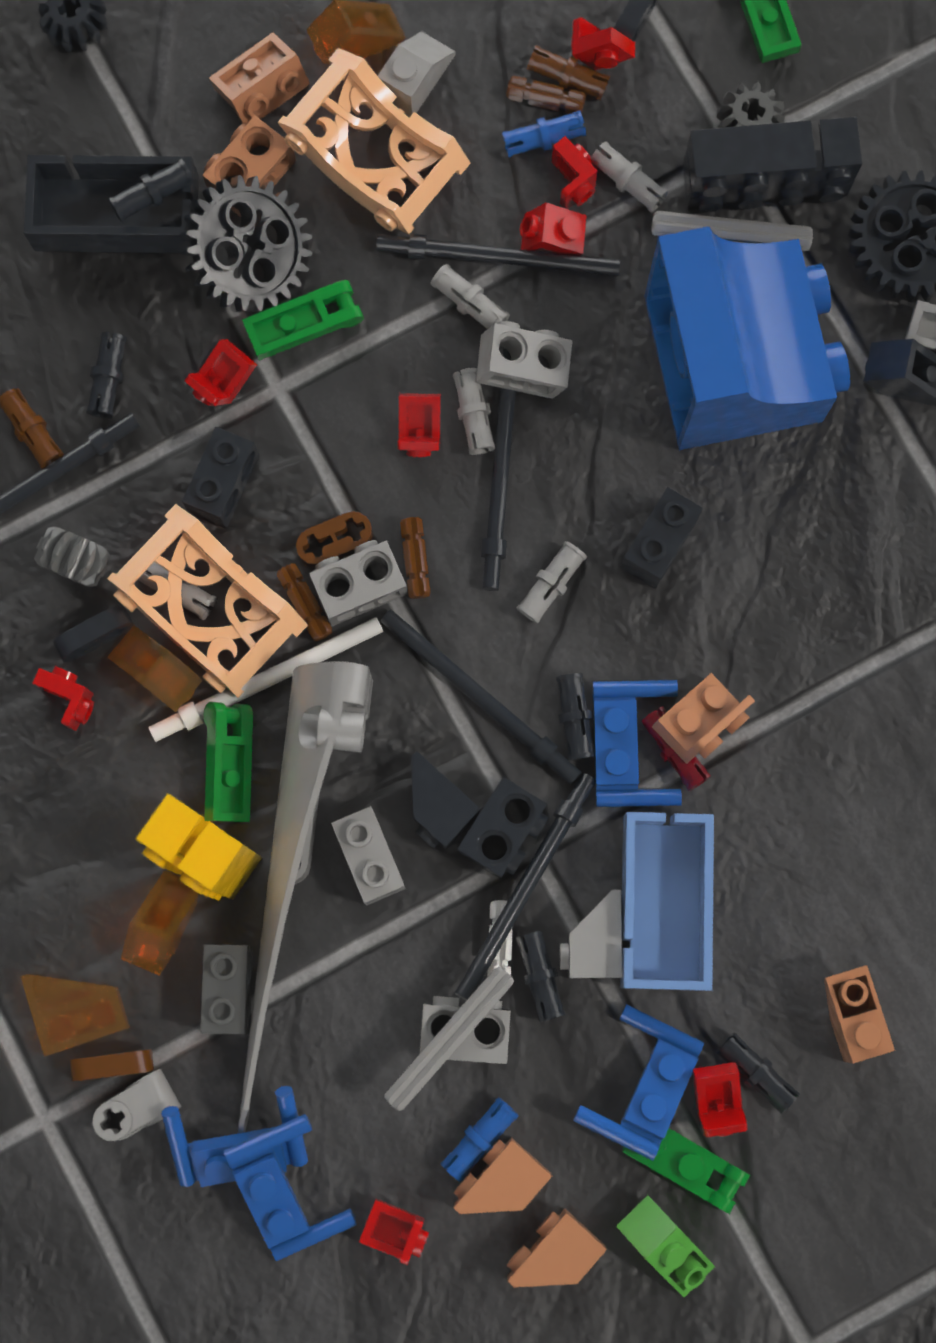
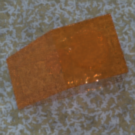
[306,0,406,64]
[108,625,203,712]
[121,870,201,976]

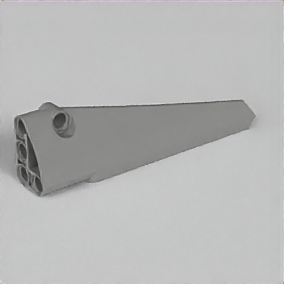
[238,662,373,1133]

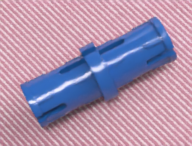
[502,110,586,158]
[440,1097,519,1182]

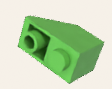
[616,1195,715,1297]

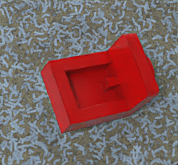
[571,17,635,71]
[552,136,597,209]
[520,202,587,255]
[184,339,258,406]
[398,393,441,457]
[32,666,94,731]
[693,1062,747,1137]
[359,1198,429,1265]

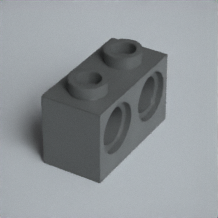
[200,944,253,1034]

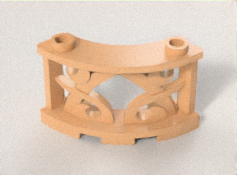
[278,48,470,235]
[107,504,308,698]

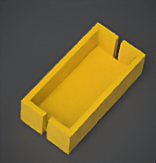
[136,794,262,901]

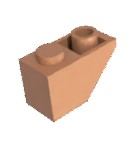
[824,965,895,1063]
[453,1137,552,1214]
[507,1209,607,1287]

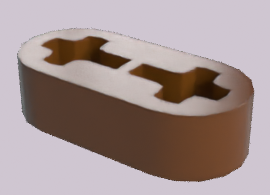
[296,511,373,568]
[70,1049,154,1081]

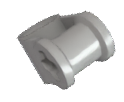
[92,1069,182,1141]

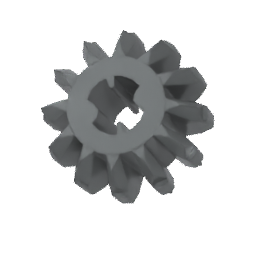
[716,81,786,128]
[34,527,110,587]

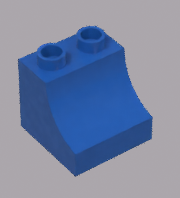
[644,226,850,450]

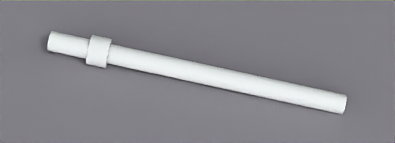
[149,617,383,742]

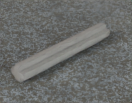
[652,211,813,251]
[384,967,514,1111]

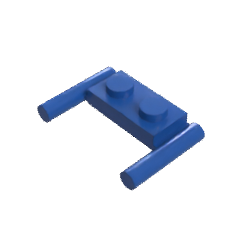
[593,680,682,807]
[573,1004,704,1161]
[161,1086,308,1187]
[224,1114,357,1261]

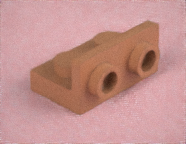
[209,32,309,125]
[652,673,755,764]

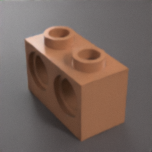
[202,116,296,217]

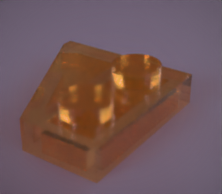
[20,974,130,1057]

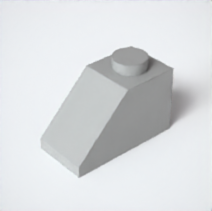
[378,32,455,116]
[560,890,622,978]

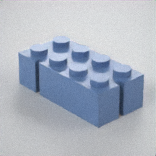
[620,812,714,991]

